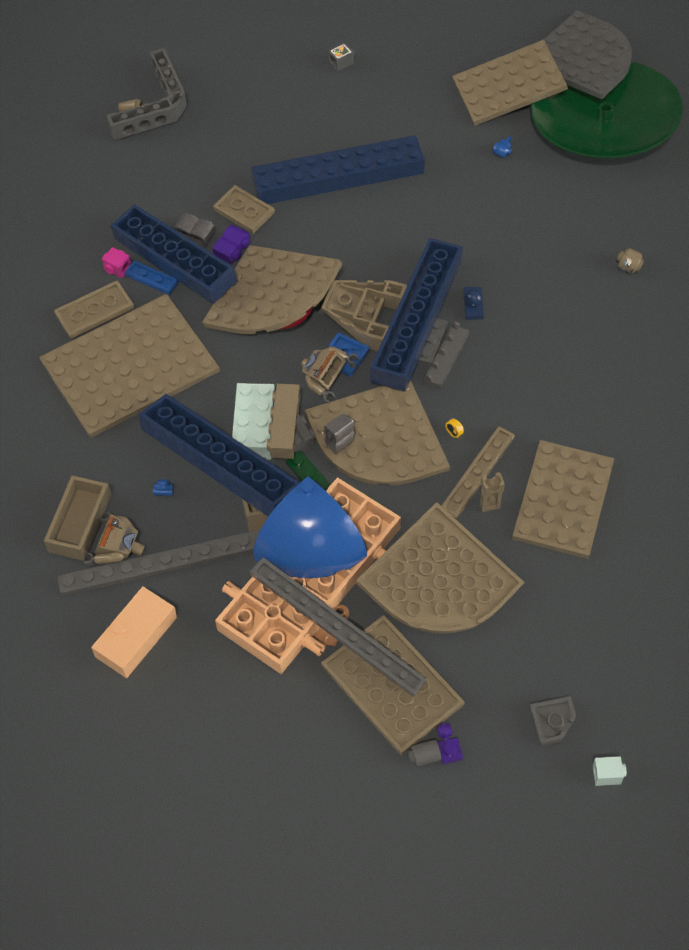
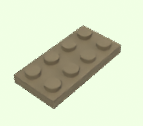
[54,280,134,339]

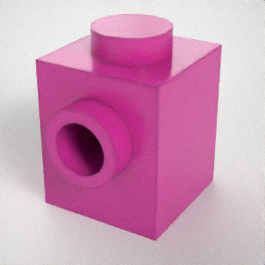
[102,247,131,278]

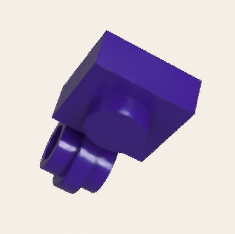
[437,722,463,765]

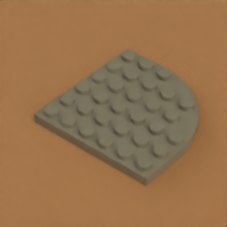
[202,245,342,334]
[305,380,450,486]
[355,502,525,634]

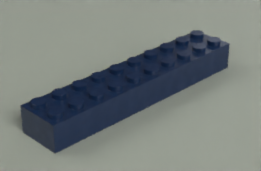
[251,135,425,204]
[370,238,463,392]
[138,394,300,517]

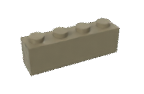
[267,384,300,459]

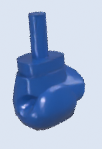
[493,136,512,158]

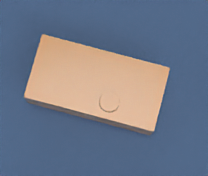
[91,587,177,679]

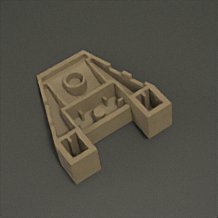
[322,280,407,351]

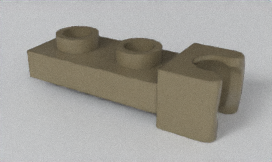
[479,472,505,512]

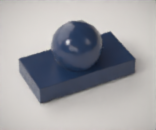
[463,287,484,320]

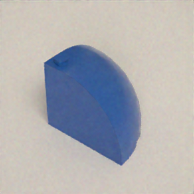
[253,476,367,578]

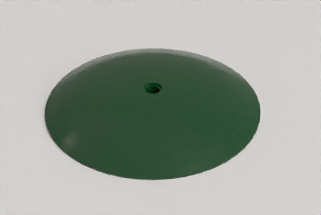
[531,62,683,158]

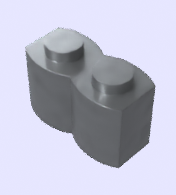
[174,213,215,247]
[324,413,355,455]

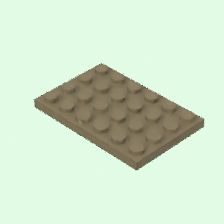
[452,40,568,126]
[512,440,615,559]
[321,615,465,756]

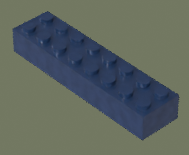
[110,204,238,304]

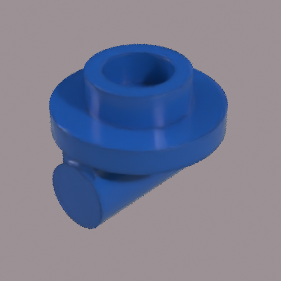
[153,479,173,496]

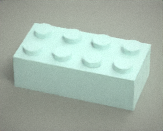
[232,383,275,459]

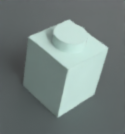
[593,756,627,786]

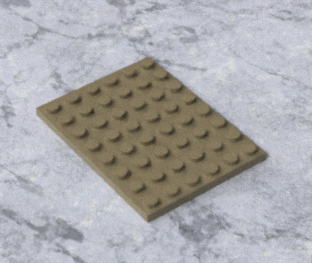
[39,294,220,438]

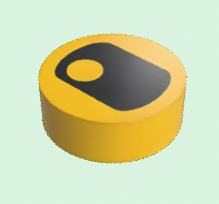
[445,419,464,438]

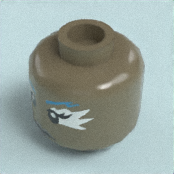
[616,248,644,274]

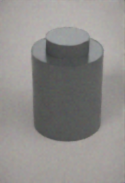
[408,740,441,767]

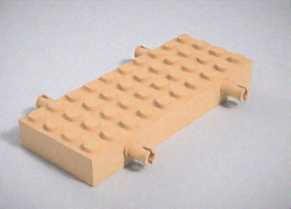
[215,477,401,674]

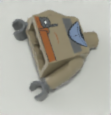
[302,346,359,403]
[84,511,145,568]

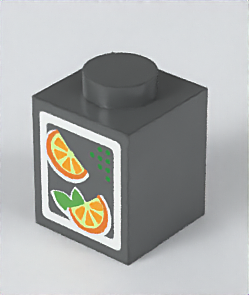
[329,43,354,72]

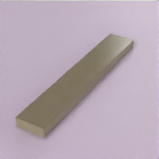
[442,426,515,520]

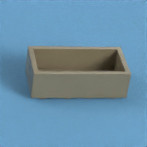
[44,475,112,561]

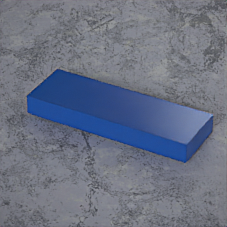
[125,260,179,296]

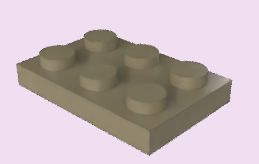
[213,185,275,234]

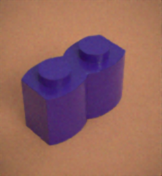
[212,224,250,264]

